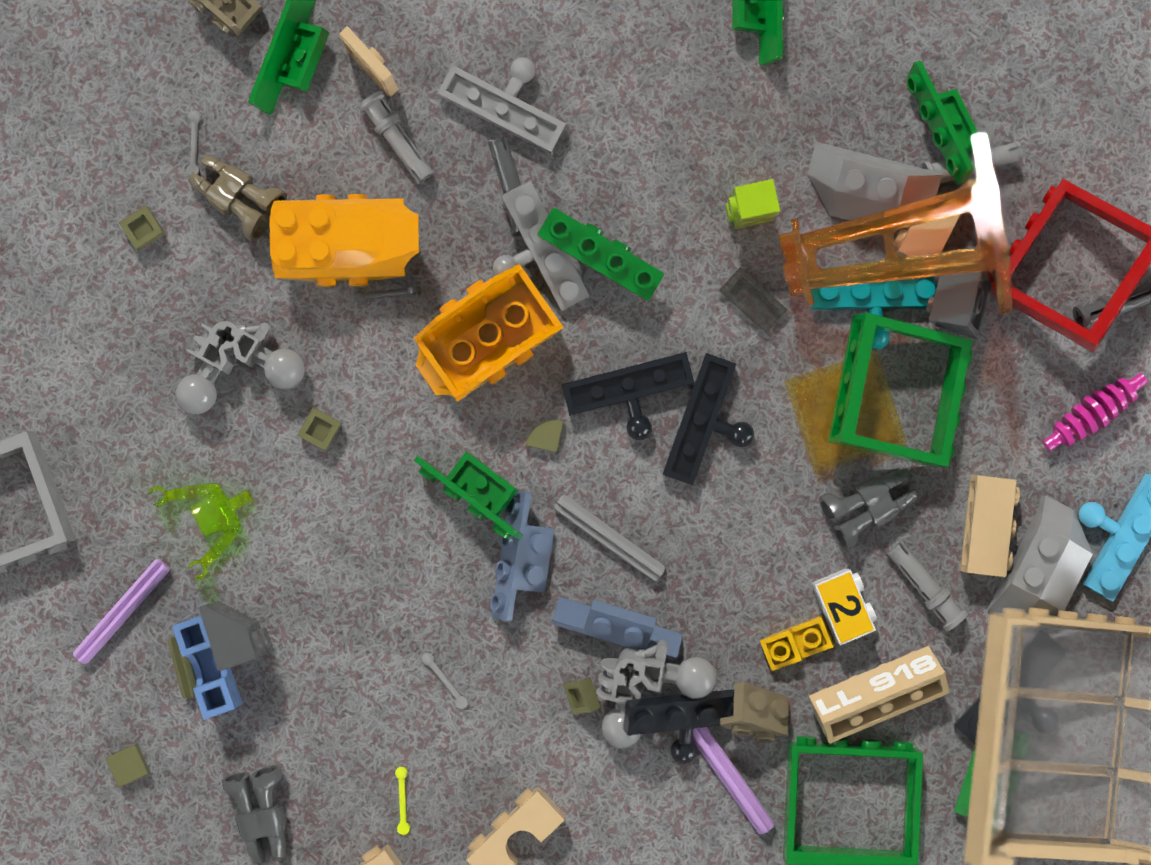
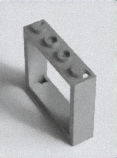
[0,431,76,575]

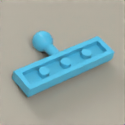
[1079,474,1151,602]

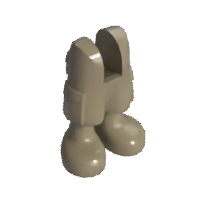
[188,155,287,242]

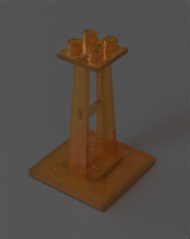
[779,133,1013,314]

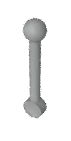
[186,110,201,176]
[421,653,468,709]

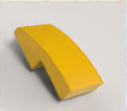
[760,615,834,671]

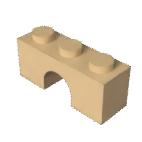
[466,786,565,865]

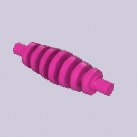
[1042,373,1148,451]

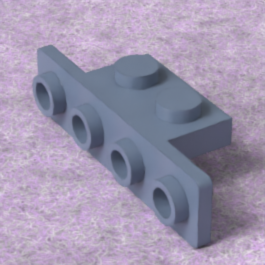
[490,491,554,621]
[552,597,682,661]

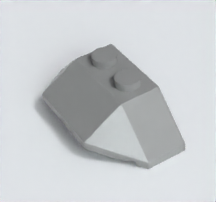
[808,142,943,231]
[987,495,1093,615]

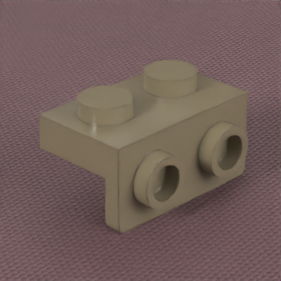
[187,0,263,38]
[720,682,789,743]

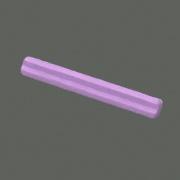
[73,559,170,664]
[692,727,775,834]

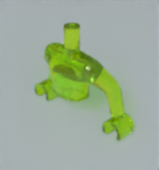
[148,483,253,581]

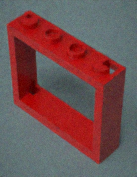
[989,179,1151,353]

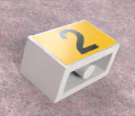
[811,568,877,645]

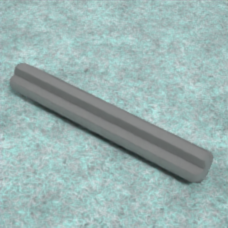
[554,495,665,582]

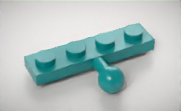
[810,274,938,349]

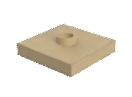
[339,26,399,97]

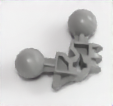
[175,321,305,415]
[596,640,717,748]

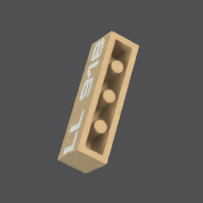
[809,646,950,744]

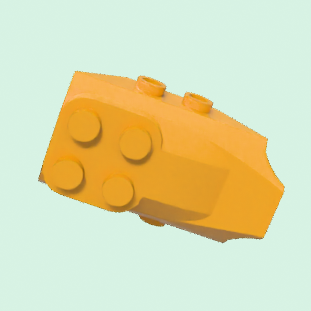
[270,194,419,287]
[413,264,564,402]

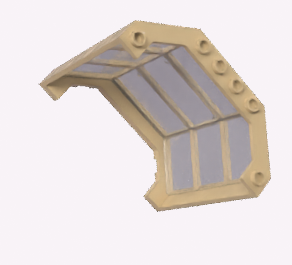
[964,607,1151,865]

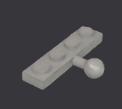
[438,57,566,154]
[493,181,589,311]

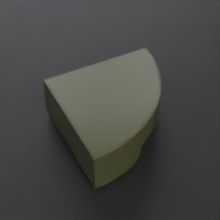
[525,420,564,453]

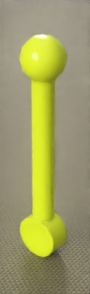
[395,767,410,835]

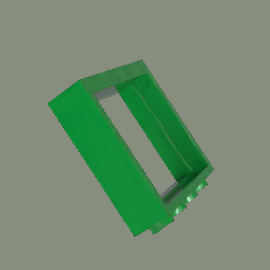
[828,312,972,467]
[783,736,923,865]

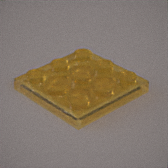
[784,351,907,472]

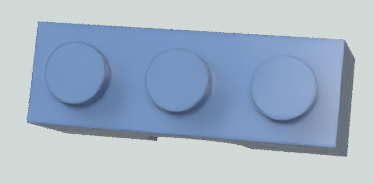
[172,616,243,720]

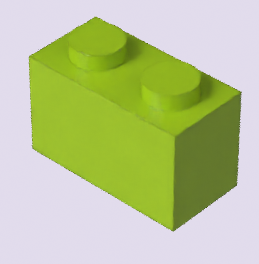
[725,179,780,229]

